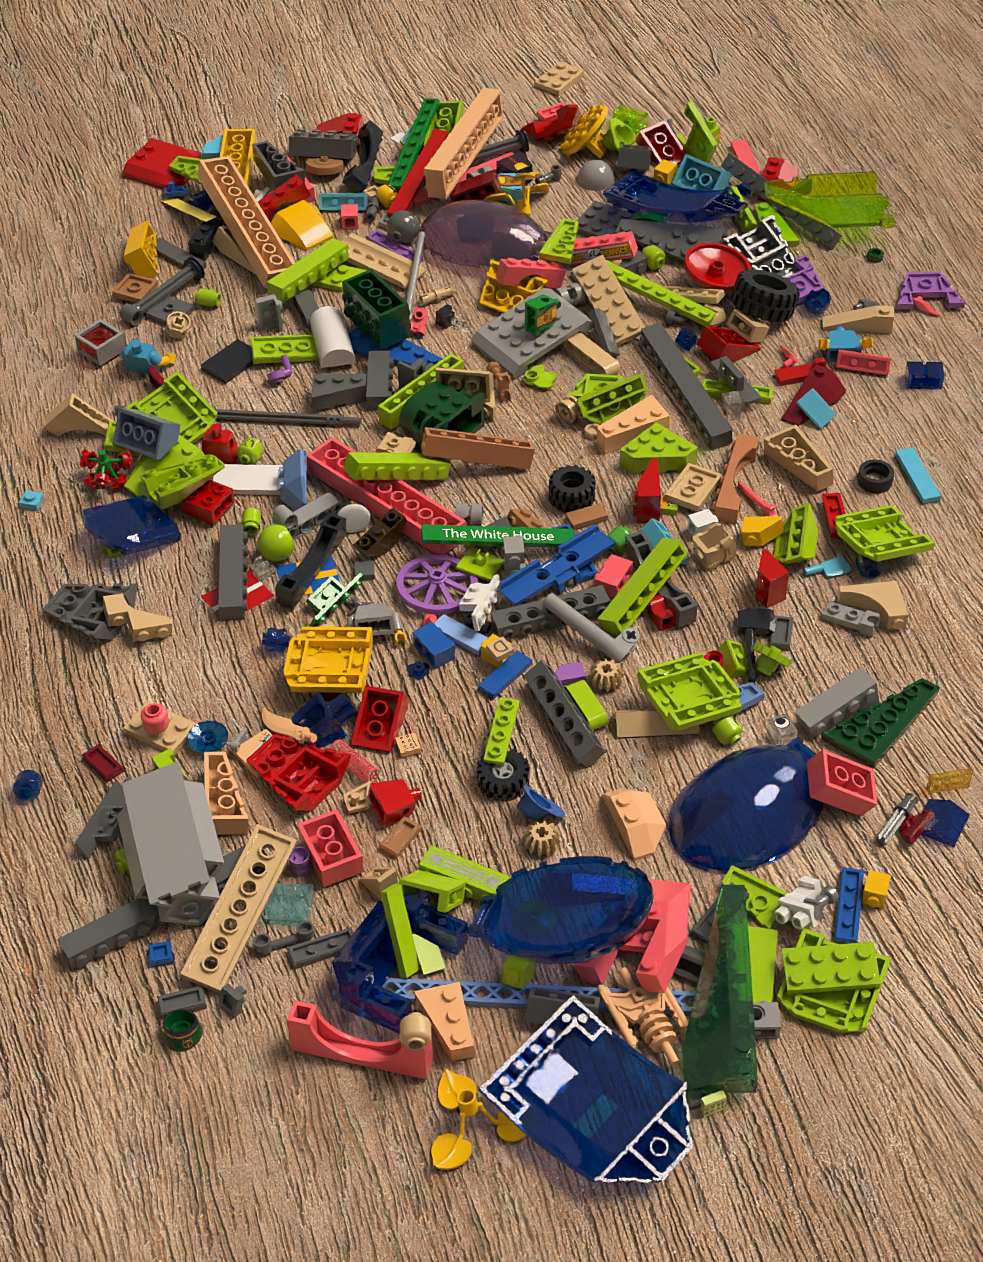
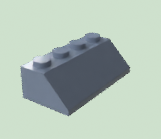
[113,408,181,460]

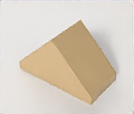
[359,867,397,901]

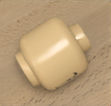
[400,1012,431,1051]

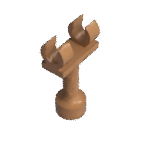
[486,362,512,401]

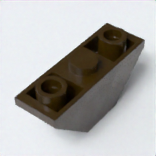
[352,507,406,557]

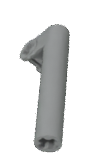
[543,593,640,665]

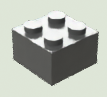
[617,144,652,172]

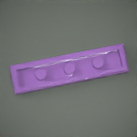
[366,230,423,263]

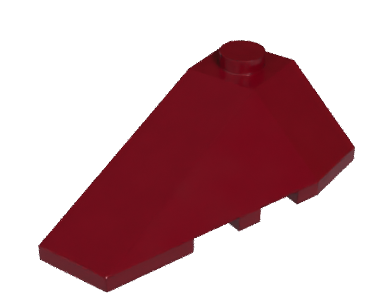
[782,364,846,426]

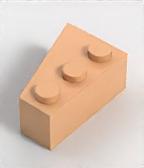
[414,982,475,1062]

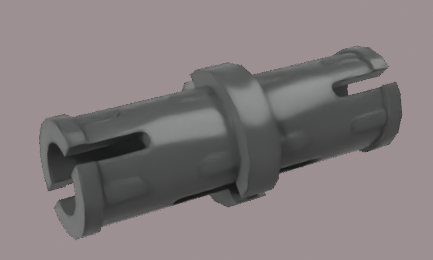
[365,195,380,222]

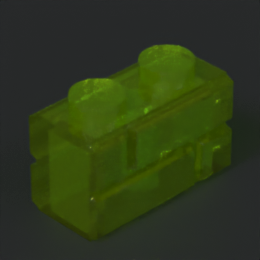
[612,104,648,134]

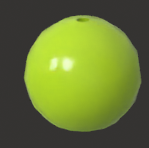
[258,524,295,562]

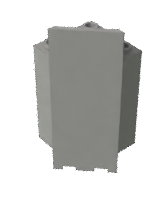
[117,761,224,926]

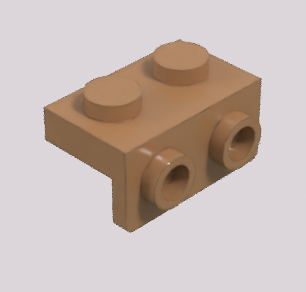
[507,508,545,528]

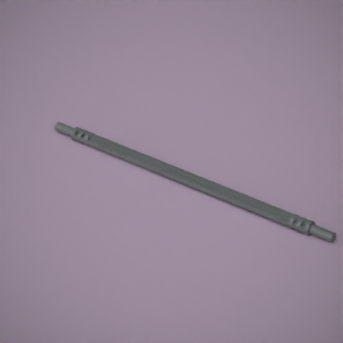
[114,405,362,426]

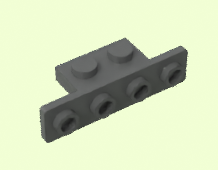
[711,356,761,405]
[75,782,125,858]

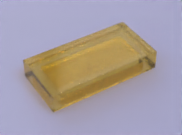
[926,768,972,794]

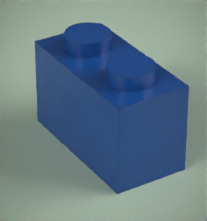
[412,622,456,669]

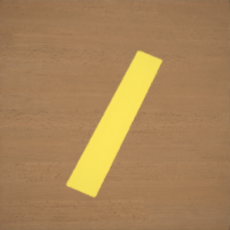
[161,197,216,222]

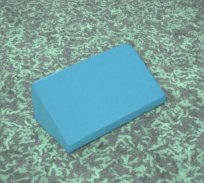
[796,388,836,429]

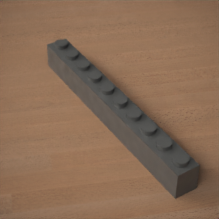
[640,322,733,450]
[57,845,267,971]

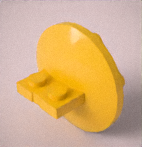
[560,104,608,158]

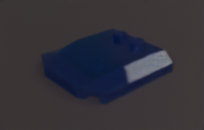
[82,495,181,555]

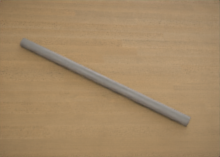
[406,231,425,320]

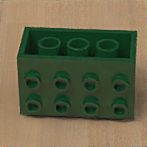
[342,269,411,350]

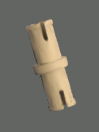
[419,285,454,306]

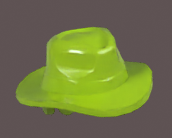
[602,118,635,152]

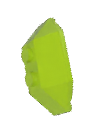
[577,373,648,425]
[774,503,818,564]

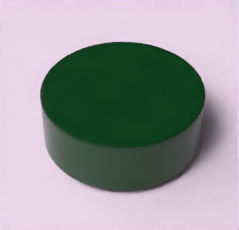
[867,248,884,263]

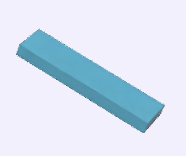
[895,447,941,504]

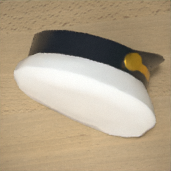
[336,501,370,533]

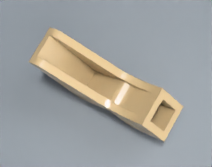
[103,593,172,642]

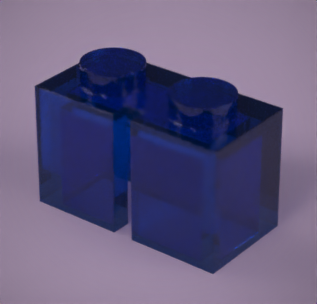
[905,361,945,389]

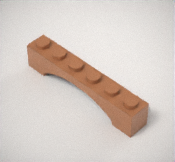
[712,433,760,524]

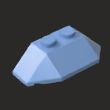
[278,449,307,511]

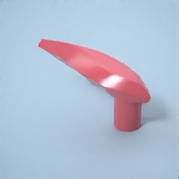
[912,296,940,317]
[779,344,798,368]
[423,613,438,626]

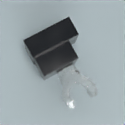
[436,304,465,331]

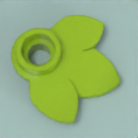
[523,364,558,389]

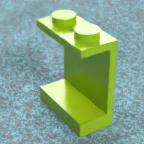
[397,870,466,913]

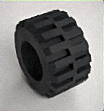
[549,465,596,513]

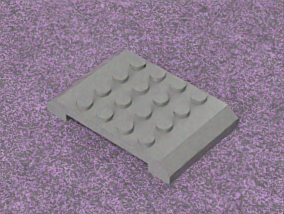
[471,288,595,380]

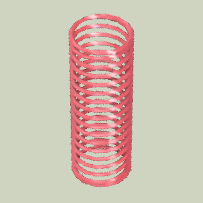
[330,740,379,783]

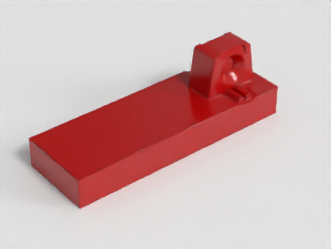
[774,358,829,386]

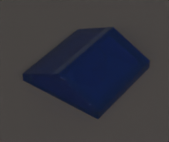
[921,799,970,848]

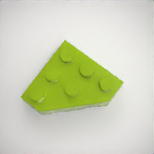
[619,422,698,474]

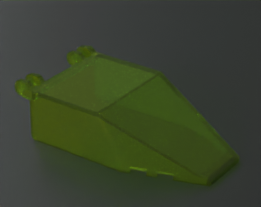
[764,171,896,229]

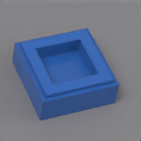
[148,941,173,968]

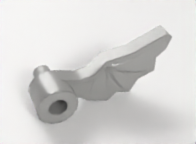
[226,728,248,751]

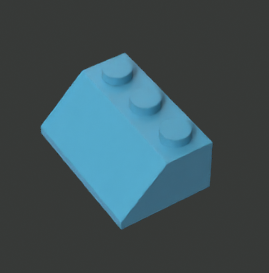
[672,154,732,201]

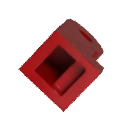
[646,594,676,631]

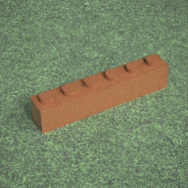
[421,427,535,470]

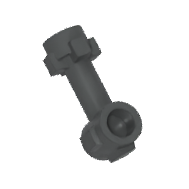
[535,165,562,184]

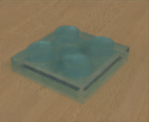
[265,883,315,926]

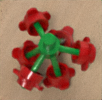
[80,449,133,490]

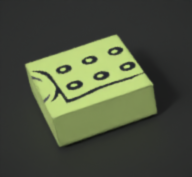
[700,1090,727,1117]

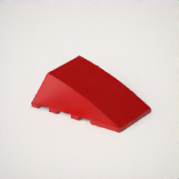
[246,734,351,811]

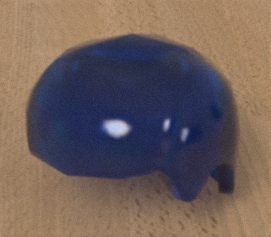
[804,288,831,314]

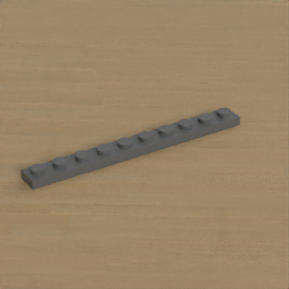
[721,153,842,249]

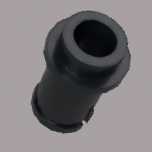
[465,614,492,634]

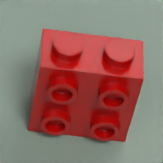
[181,479,235,525]

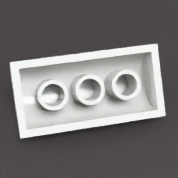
[310,306,356,368]

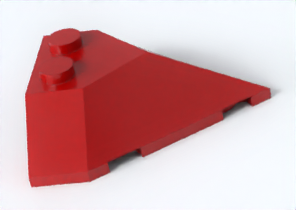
[522,104,582,141]

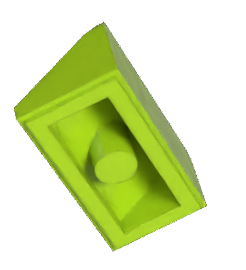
[718,640,747,678]

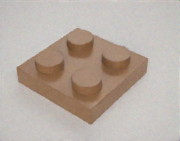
[112,273,159,303]

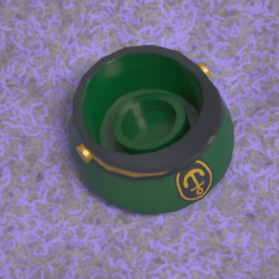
[162,1008,203,1050]

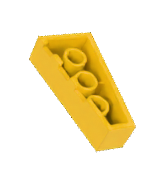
[123,221,158,278]

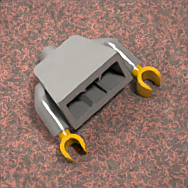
[347,603,407,647]

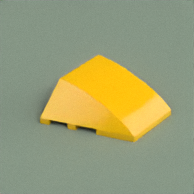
[271,200,333,251]
[480,259,549,313]

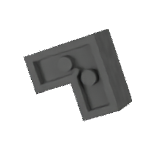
[397,358,435,390]

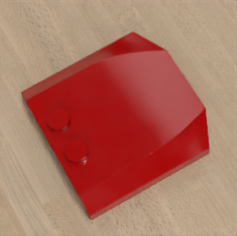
[122,138,201,189]

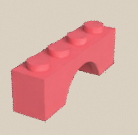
[496,258,566,288]

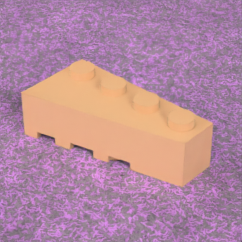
[597,395,670,454]

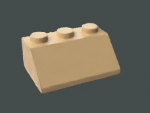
[436,368,494,402]

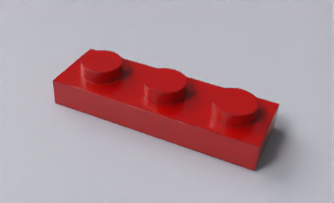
[821,493,846,538]

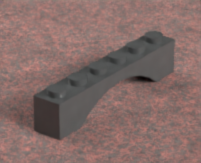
[625,530,697,628]

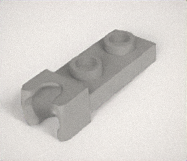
[822,601,880,637]

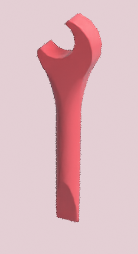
[738,480,777,516]

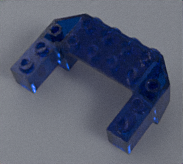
[330,892,468,1034]

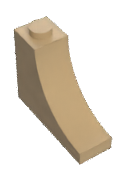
[44,393,115,437]
[837,581,908,630]

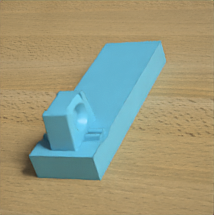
[319,193,368,210]

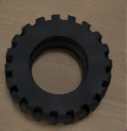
[731,269,800,322]

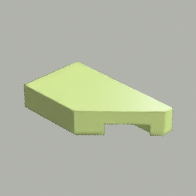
[412,934,445,976]

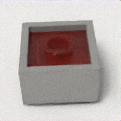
[74,319,126,366]

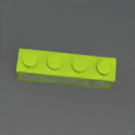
[419,845,510,909]

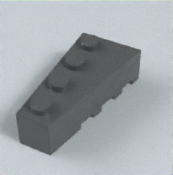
[252,141,305,191]

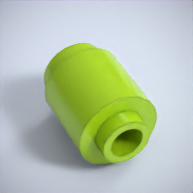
[195,288,221,307]
[241,508,261,536]

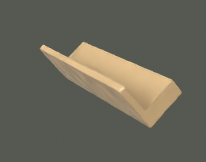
[614,709,699,737]

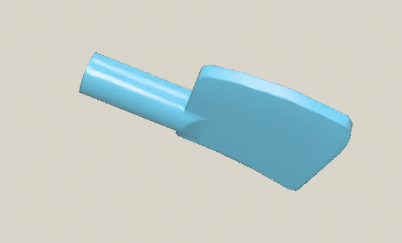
[803,555,851,578]

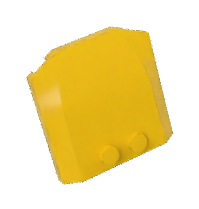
[283,627,373,693]

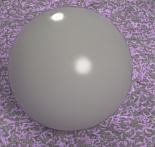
[577,160,615,190]

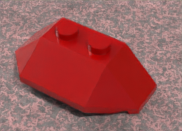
[758,157,799,202]

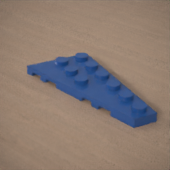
[349,327,443,367]

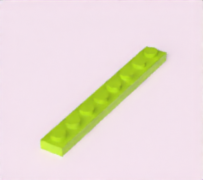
[606,260,716,326]

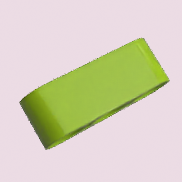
[565,680,609,730]

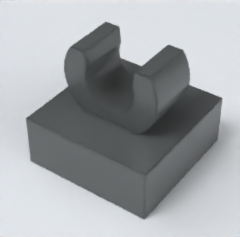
[218,984,247,1017]

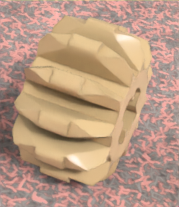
[589,658,624,692]
[524,820,560,857]

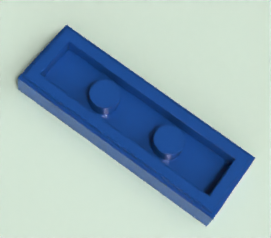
[478,650,532,699]

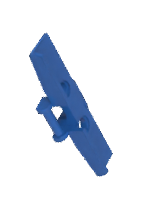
[497,524,615,606]

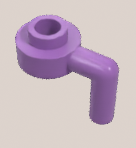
[267,354,293,384]

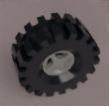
[477,748,530,801]

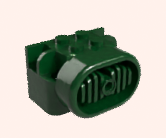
[399,381,484,453]

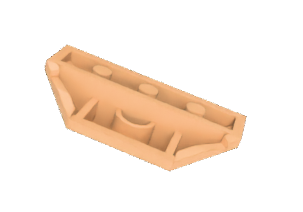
[602,788,666,861]

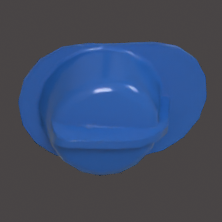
[517,785,565,820]

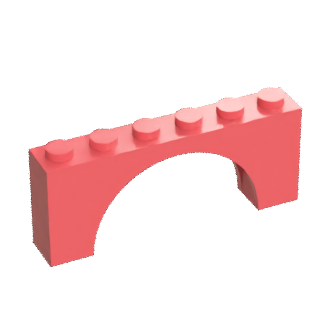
[287,1000,433,1080]

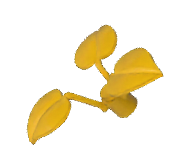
[481,172,549,218]
[431,1069,538,1170]

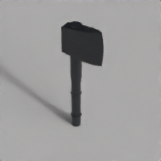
[738,608,776,683]

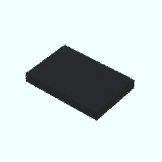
[201,339,253,384]

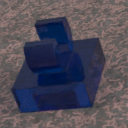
[674,327,699,351]

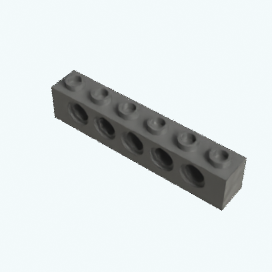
[491,585,610,640]
[523,660,607,767]

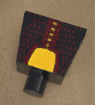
[496,151,532,184]

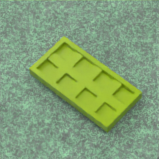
[782,942,881,994]

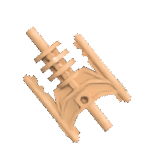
[597,968,691,1066]

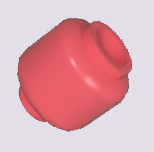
[141,703,169,734]

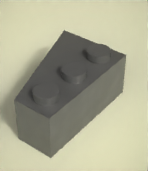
[311,373,367,414]

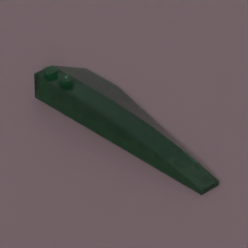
[682,885,758,1093]

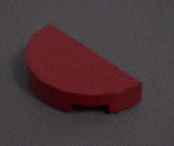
[901,810,935,845]

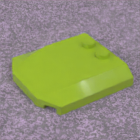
[125,371,218,444]
[835,505,935,561]
[637,652,742,731]
[777,928,891,1033]

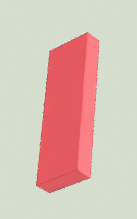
[836,350,891,375]

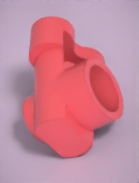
[410,307,428,336]

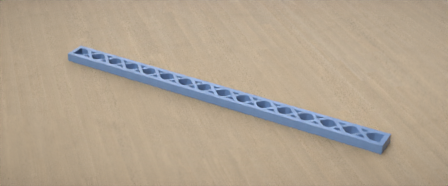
[332,976,701,1016]

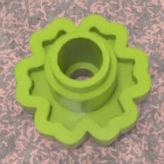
[752,642,793,676]

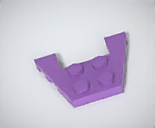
[785,254,824,304]
[897,271,965,310]

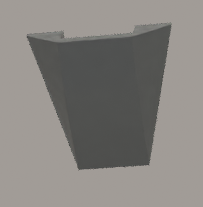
[723,214,800,278]
[42,583,138,639]

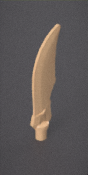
[262,708,317,742]

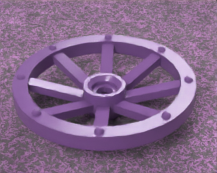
[396,554,478,615]

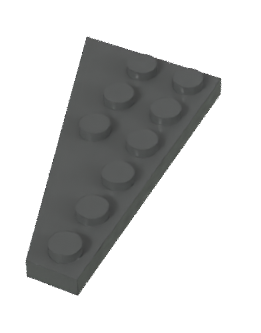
[615,219,726,263]

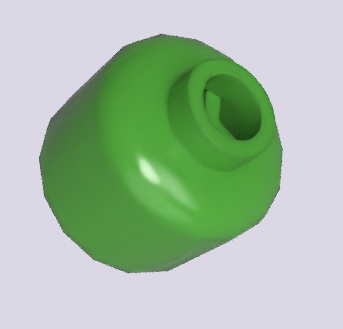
[607,526,633,554]

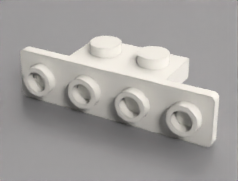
[459,575,500,631]

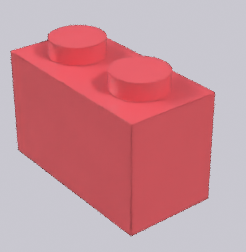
[593,554,633,599]

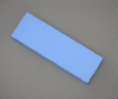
[434,614,488,656]

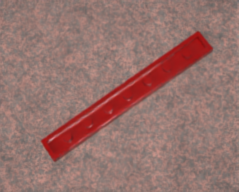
[387,129,449,217]

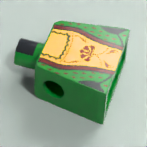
[525,295,561,336]

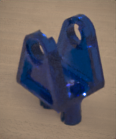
[291,692,358,748]

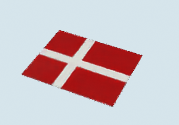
[201,570,274,623]

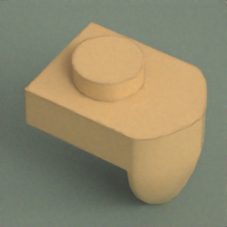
[704,303,726,327]

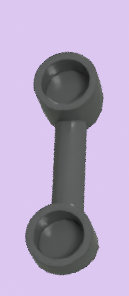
[253,921,315,954]

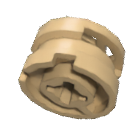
[165,311,191,339]
[555,395,582,424]

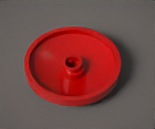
[684,243,751,292]

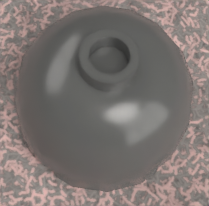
[386,210,420,244]

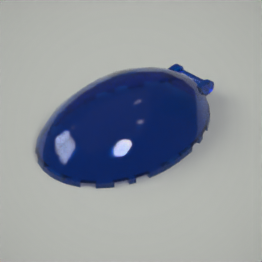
[668,737,824,874]
[467,856,654,965]

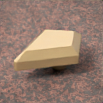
[343,781,371,814]

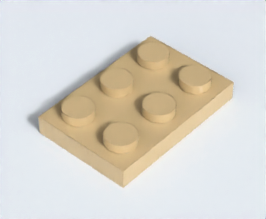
[534,61,584,96]
[664,463,722,512]
[123,701,198,755]

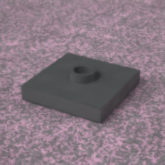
[146,295,194,325]

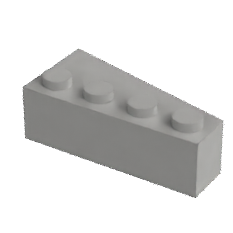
[795,667,880,738]

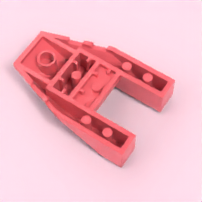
[574,879,691,993]

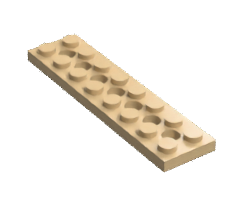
[180,824,297,994]

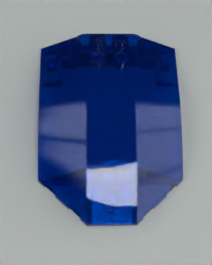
[603,171,748,223]
[479,995,693,1183]

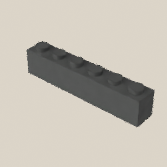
[219,524,248,621]

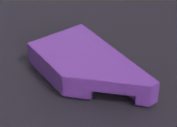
[556,661,586,685]

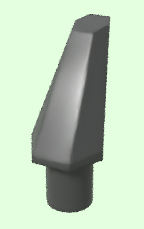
[853,299,881,310]

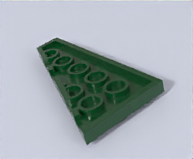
[821,678,940,767]

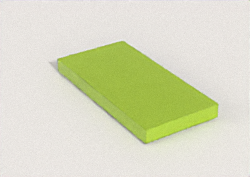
[250,334,319,364]
[725,924,778,1004]

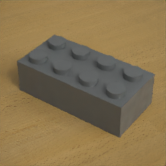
[289,129,356,159]

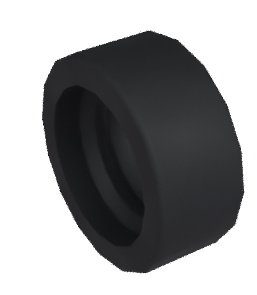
[857,459,894,493]

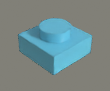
[19,490,44,511]

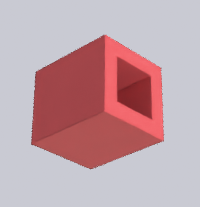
[341,204,359,230]

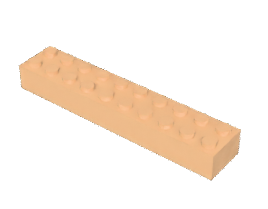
[424,88,503,199]
[197,156,295,288]

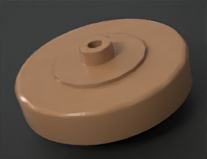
[305,156,343,175]

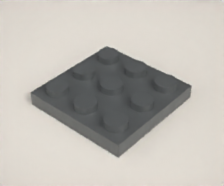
[577,201,635,237]

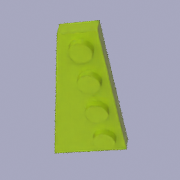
[539,218,579,264]

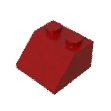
[755,549,789,608]

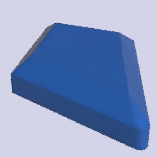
[163,182,189,198]

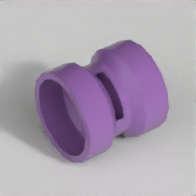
[289,846,311,877]

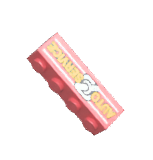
[571,231,638,267]

